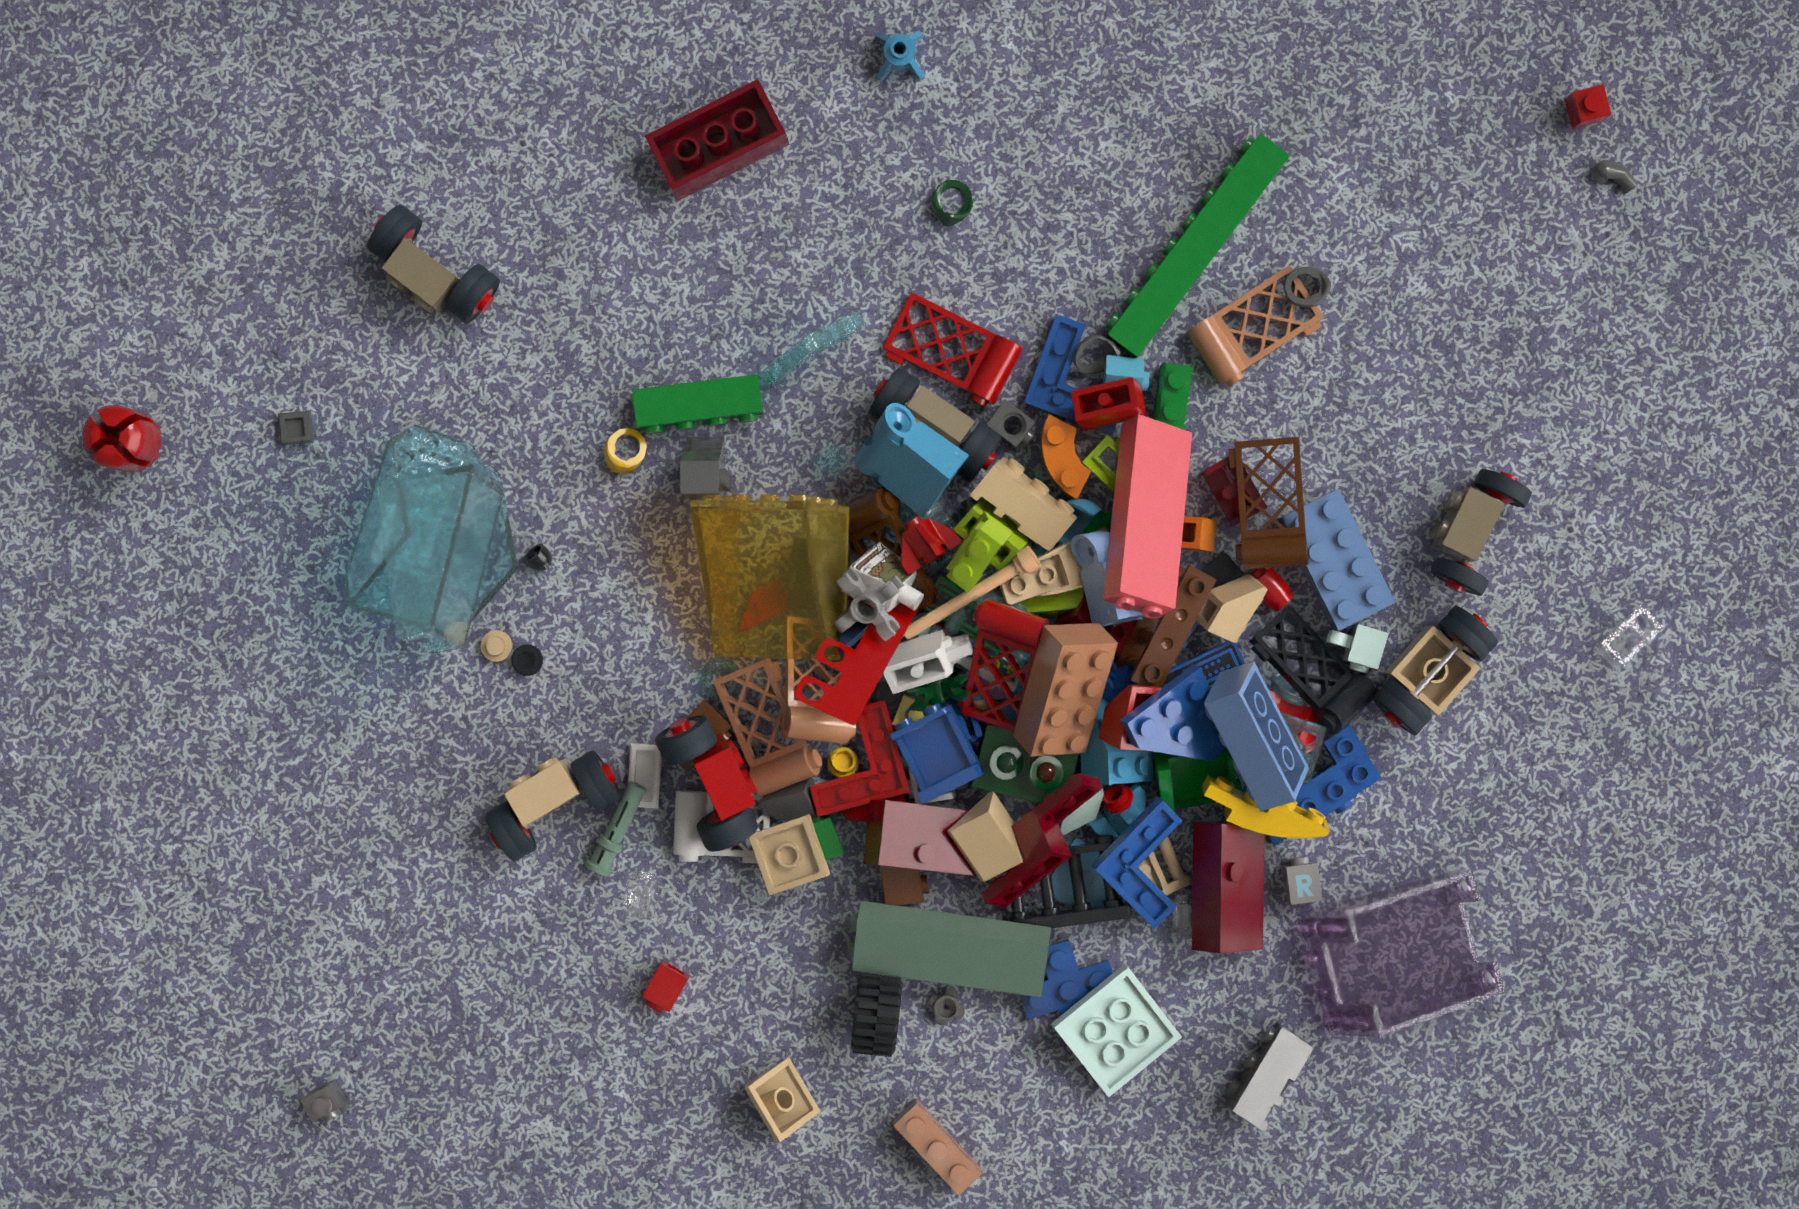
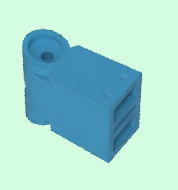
[854,403,969,517]

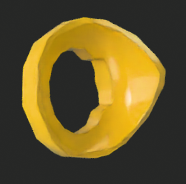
[604,428,647,473]

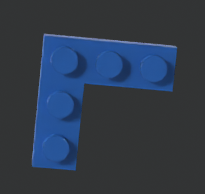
[1023,314,1117,436]
[1091,797,1182,929]

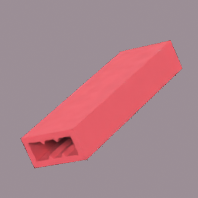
[1103,414,1192,619]

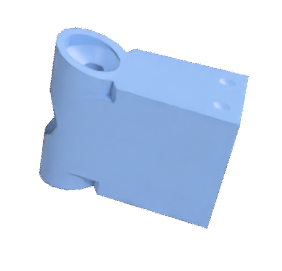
[1071,531,1147,627]

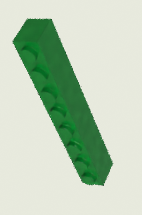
[1105,133,1291,358]

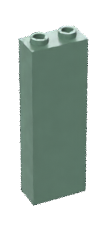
[848,901,1051,997]

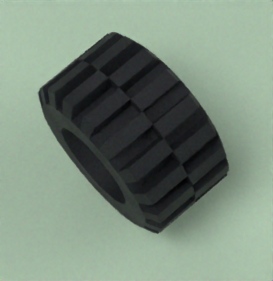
[851,973,902,1057]

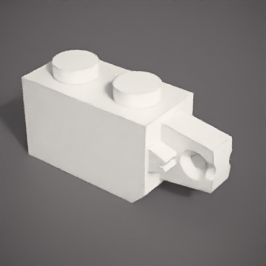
[883,630,973,694]

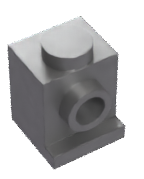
[300,1079,350,1123]

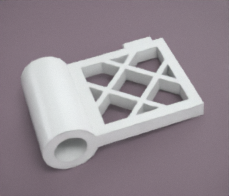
[673,790,770,863]

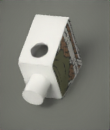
[841,543,924,612]

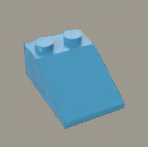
[1080,698,1153,785]

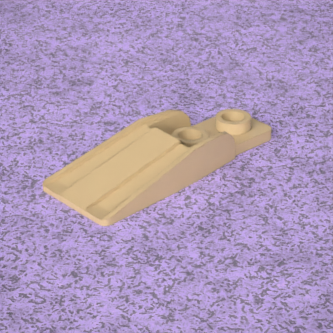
[999,527,1108,605]

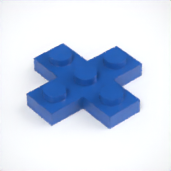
[1020,939,1113,1020]

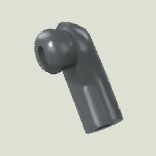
[1591,160,1638,194]

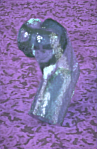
[928,608,967,638]

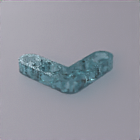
[759,311,866,388]

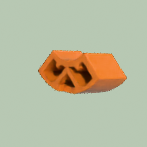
[1040,415,1091,500]

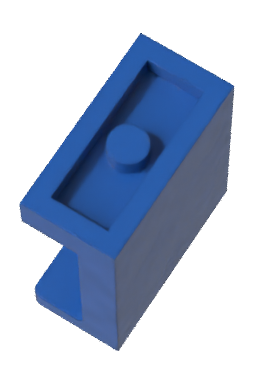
[889,703,985,805]

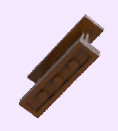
[1113,565,1217,687]

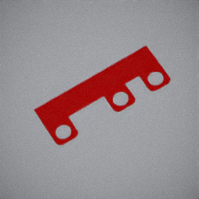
[794,596,919,726]

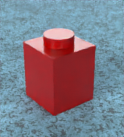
[1564,84,1612,129]
[642,960,690,1013]

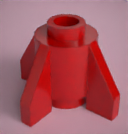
[901,516,962,576]

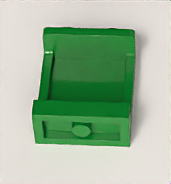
[1153,749,1242,812]

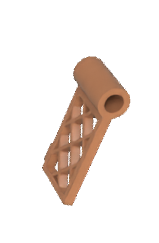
[1186,265,1324,387]
[782,615,856,744]
[713,657,822,796]

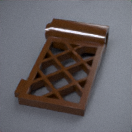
[1229,437,1308,570]
[834,486,939,611]

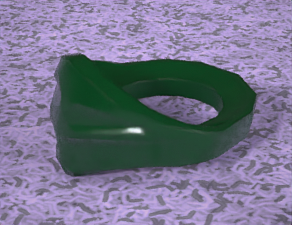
[932,180,973,227]

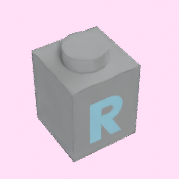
[1282,856,1323,905]

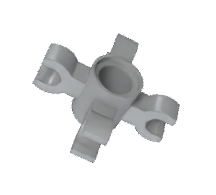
[834,567,904,641]

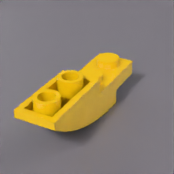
[1202,775,1330,838]

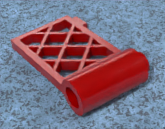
[883,292,1023,408]
[957,599,1049,732]

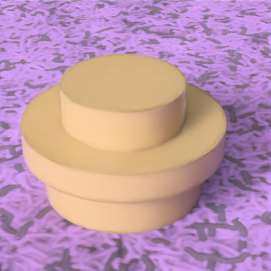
[480,630,513,662]

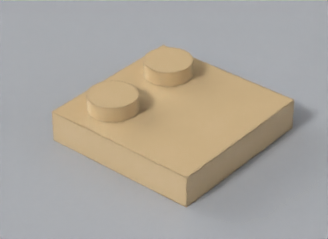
[749,814,830,895]

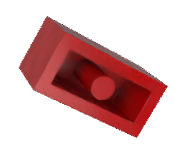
[1071,377,1147,431]

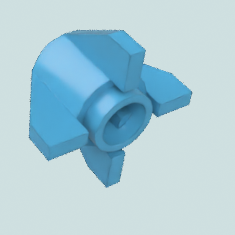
[875,30,925,82]
[1088,783,1146,838]

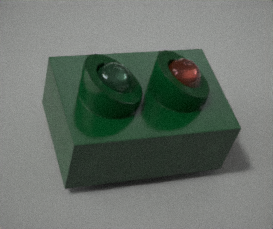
[971,723,1079,803]

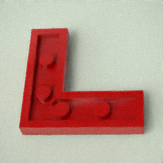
[810,700,910,817]

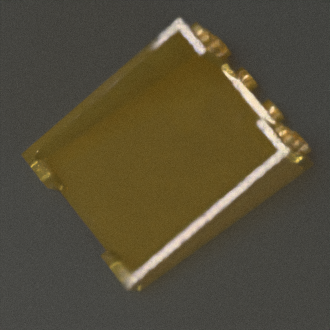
[690,494,849,660]

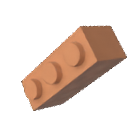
[893,1098,982,1196]

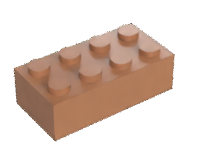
[1013,623,1118,757]

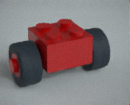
[655,715,758,852]

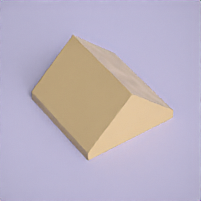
[947,791,1024,882]
[744,1057,821,1143]

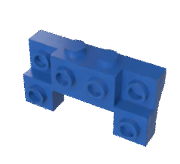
[1242,725,1382,846]

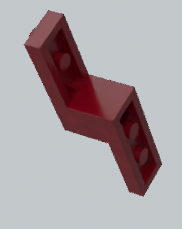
[981,773,1103,907]

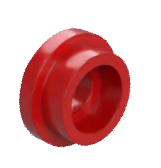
[1102,784,1134,814]

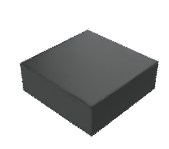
[278,411,314,446]

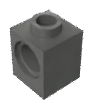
[986,400,1036,449]

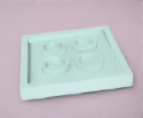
[1051,964,1182,1097]

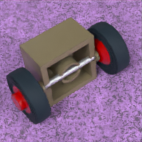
[1430,469,1532,596]

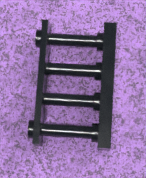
[1004,835,1132,928]

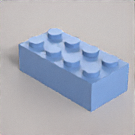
[1277,489,1396,631]
[1204,661,1309,811]

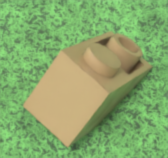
[1196,574,1268,643]

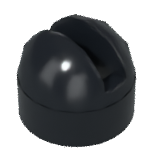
[524,543,552,571]

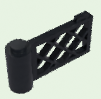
[1249,605,1376,735]

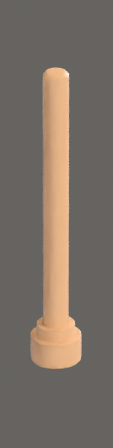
[904,546,1041,640]

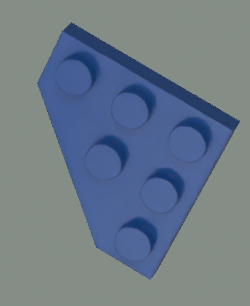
[1120,664,1228,761]

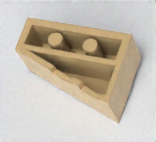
[969,457,1077,551]

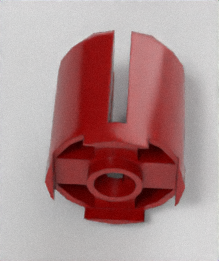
[82,405,162,472]

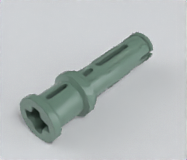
[584,781,647,877]

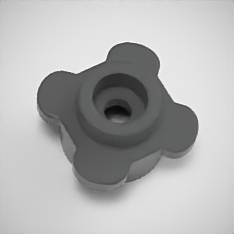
[929,989,965,1025]

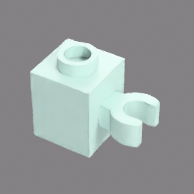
[1326,624,1389,674]

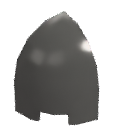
[759,777,817,822]

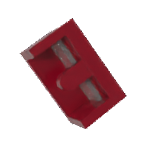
[1200,456,1267,527]

